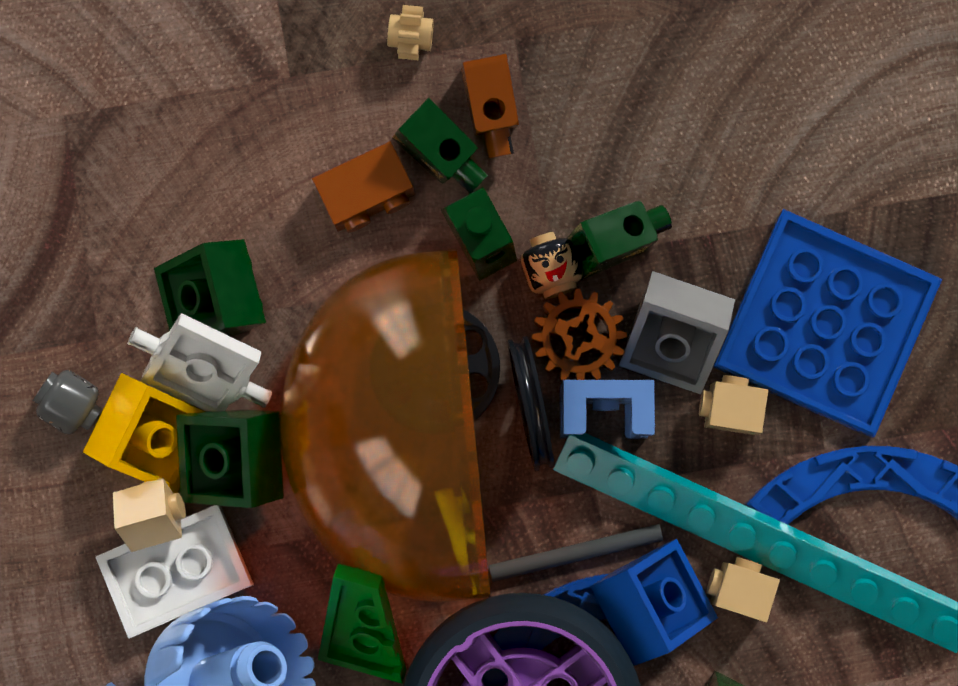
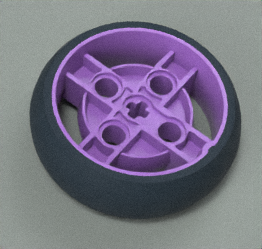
[404,593,641,686]

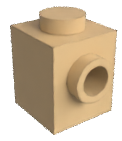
[699,375,768,435]
[113,478,186,552]
[706,557,780,623]

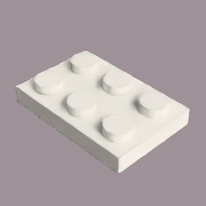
[95,505,254,639]

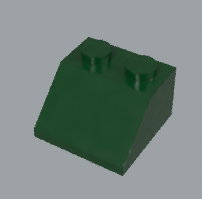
[154,239,266,337]
[176,410,284,508]

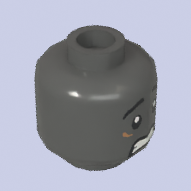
[32,370,102,435]

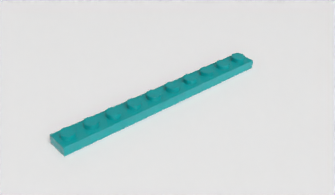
[553,433,958,653]

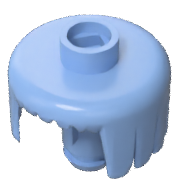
[144,596,316,686]

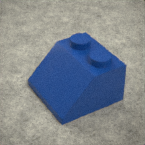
[590,539,718,666]

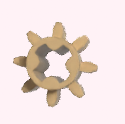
[387,5,434,61]

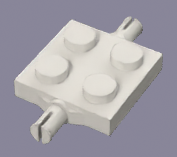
[127,313,272,412]

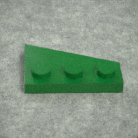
[318,563,406,684]

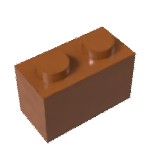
[312,141,415,233]

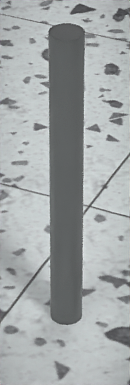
[489,524,663,582]

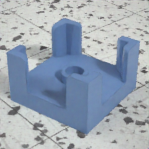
[560,380,655,439]

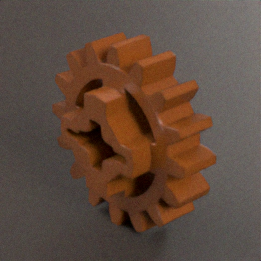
[531,289,627,382]

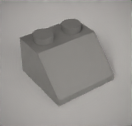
[619,271,735,394]

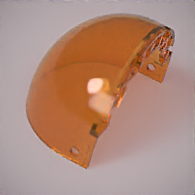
[280,249,491,602]

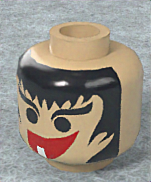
[521,232,583,299]

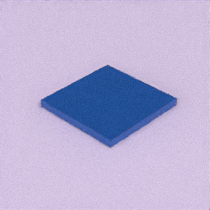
[713,209,942,438]

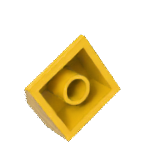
[83,373,205,493]

